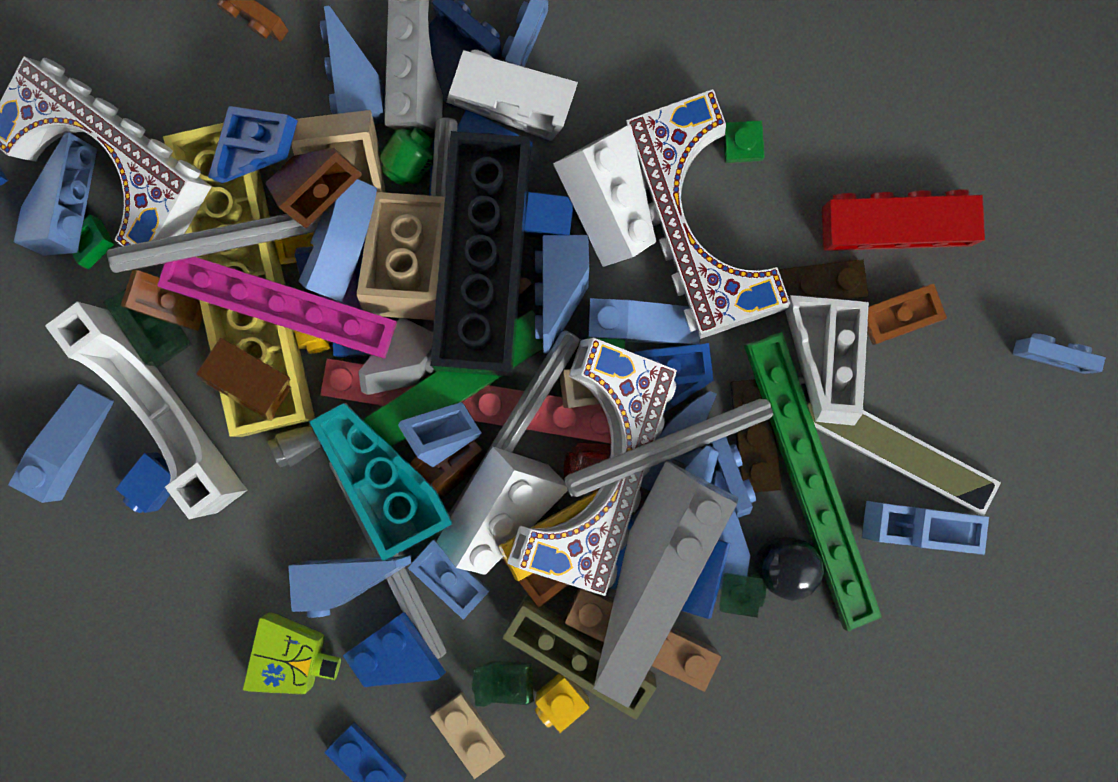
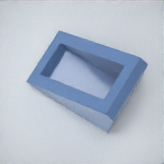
[398,402,481,467]

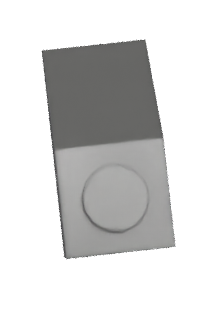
[359,318,436,395]

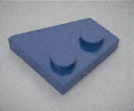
[208,106,298,183]
[633,343,714,412]
[343,612,446,687]

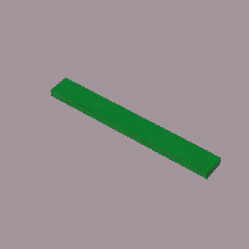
[743,332,882,631]

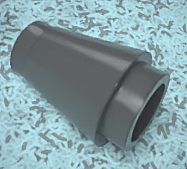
[268,425,322,468]

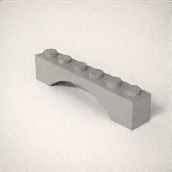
[385,0,443,134]

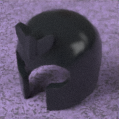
[756,537,824,601]

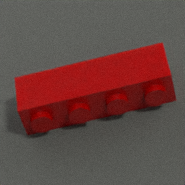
[822,189,985,251]

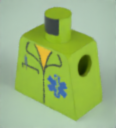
[243,612,341,694]

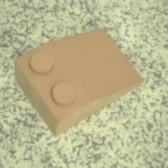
[291,110,386,193]
[357,192,445,320]

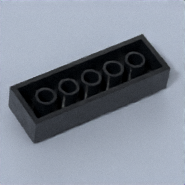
[430,131,531,377]

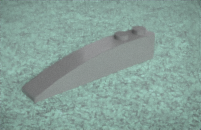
[593,460,738,708]

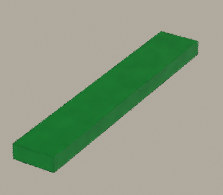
[363,310,544,448]

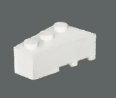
[447,50,578,141]
[553,124,656,267]
[785,295,869,426]
[436,446,568,575]

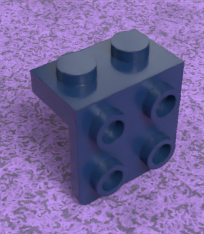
[429,0,502,108]

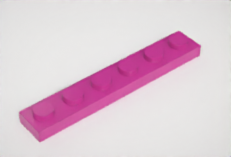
[157,257,397,359]

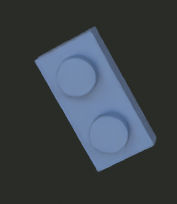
[502,0,549,67]
[1013,333,1106,374]
[710,437,756,518]
[408,539,490,620]

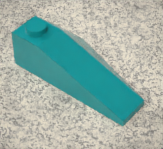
[309,403,453,561]

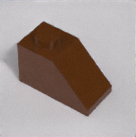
[266,148,362,228]

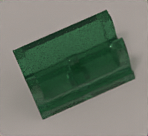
[103,288,192,367]

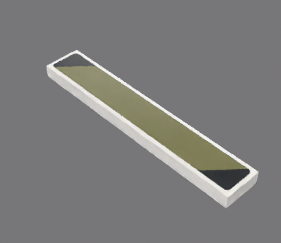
[798,377,1001,516]

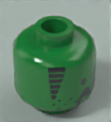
[380,127,434,186]

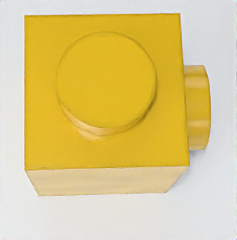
[535,673,590,733]

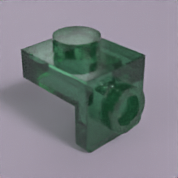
[719,572,766,618]
[471,661,534,707]

